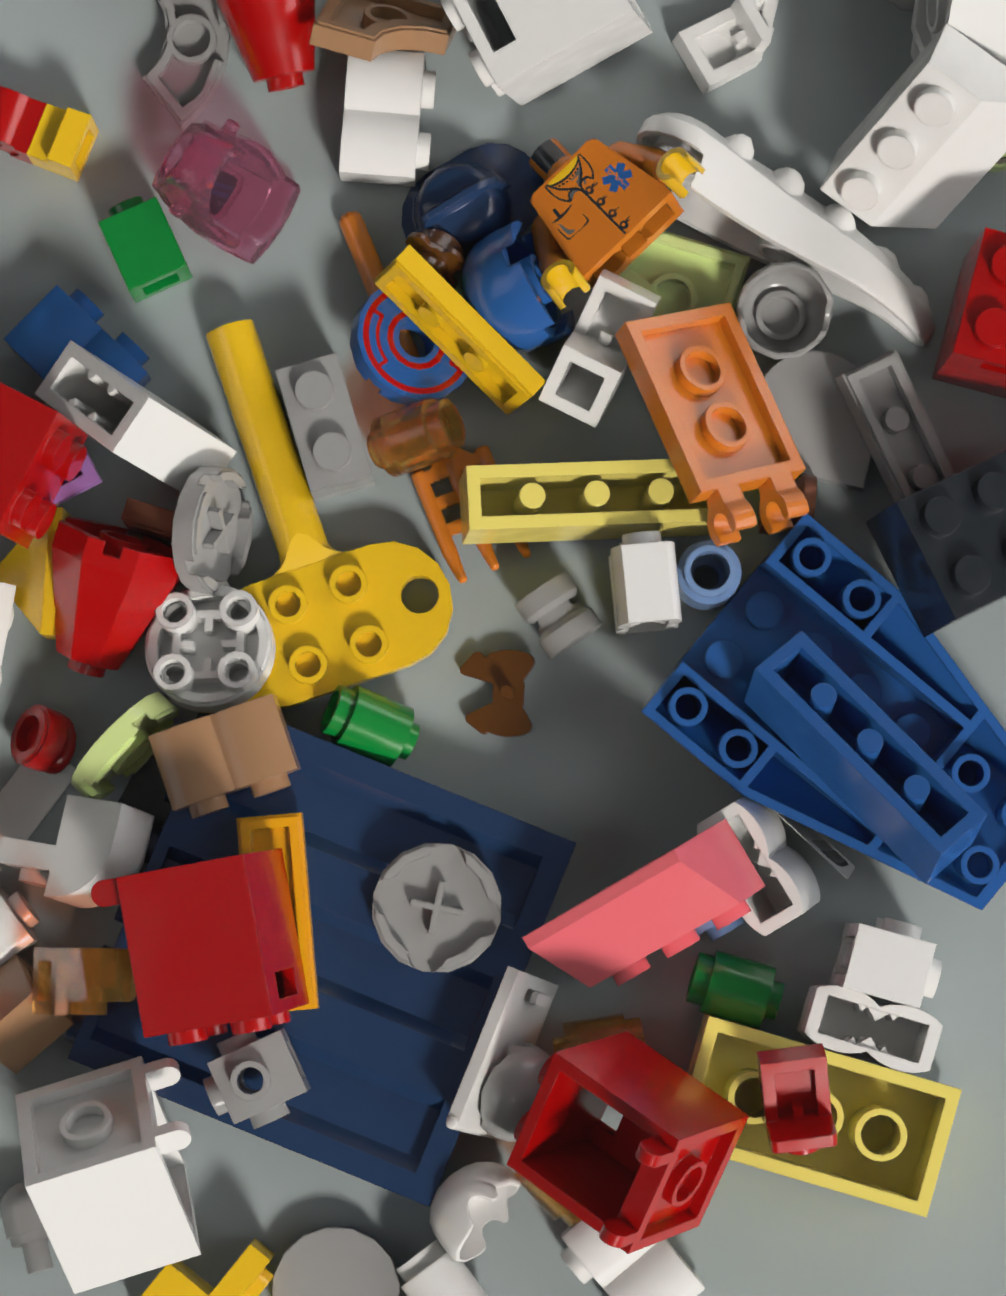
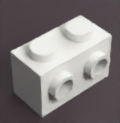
[829,917,942,1008]

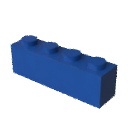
[744,630,988,884]

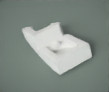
[672,0,779,95]

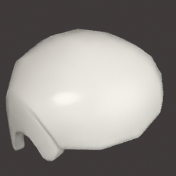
[429,1162,521,1262]

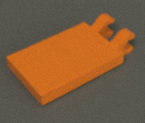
[615,302,809,547]

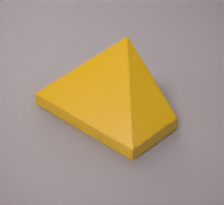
[0,507,71,640]

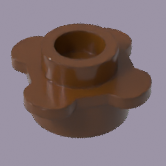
[405,229,465,289]

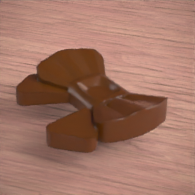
[460,650,536,738]

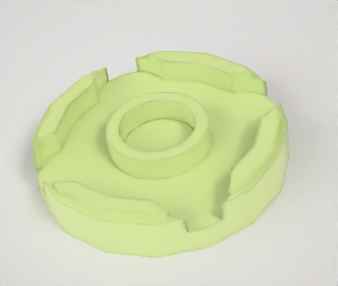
[71,691,179,800]

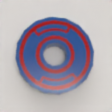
[349,289,467,407]

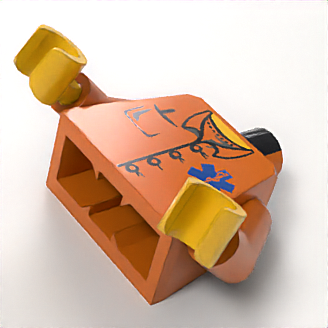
[529,138,706,310]

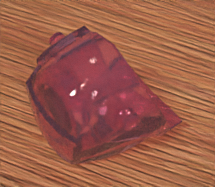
[151,119,301,264]

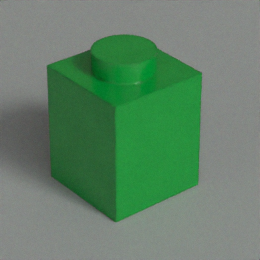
[98,196,193,303]

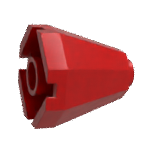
[52,516,181,678]

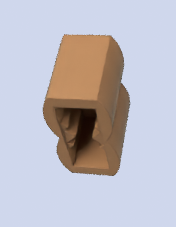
[148,694,301,819]

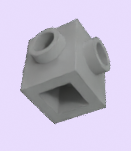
[203,1028,311,1129]

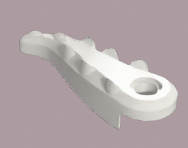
[636,112,935,346]

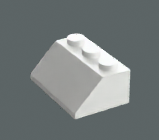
[820,23,1006,229]

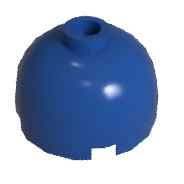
[461,220,575,352]

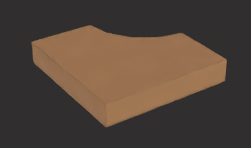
[309,0,456,62]

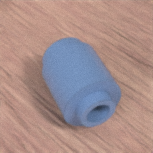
[677,540,742,610]

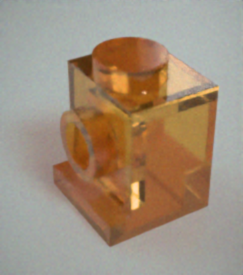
[32,947,136,1015]

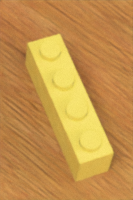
[459,459,709,545]

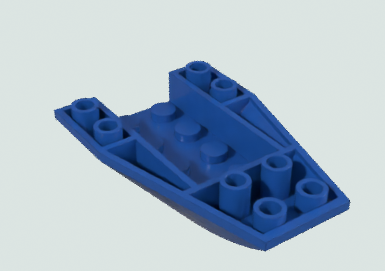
[641,514,1006,910]

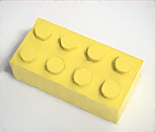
[687,1014,962,1217]

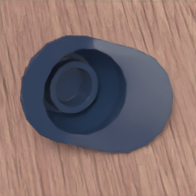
[401,143,544,260]

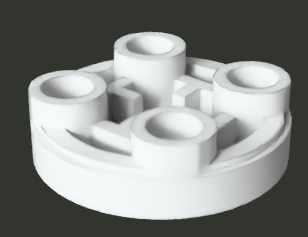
[145,585,276,713]

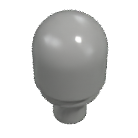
[0,1182,54,1274]

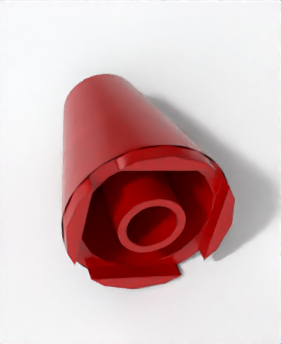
[215,0,316,93]

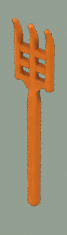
[339,211,531,583]

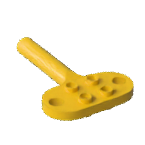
[205,319,453,709]

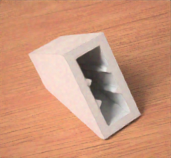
[35,340,237,492]

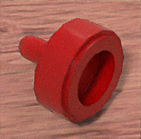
[10,704,77,775]

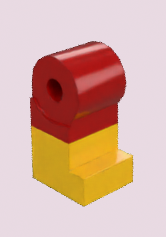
[0,86,99,182]

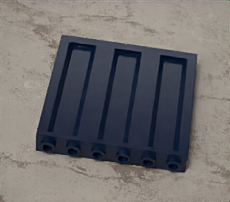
[64,712,576,1207]

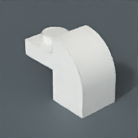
[538,269,661,428]
[0,795,155,908]

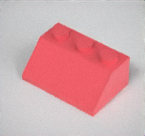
[522,818,765,988]

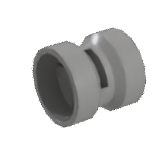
[515,571,602,659]

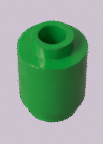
[320,685,420,767]
[685,950,785,1029]

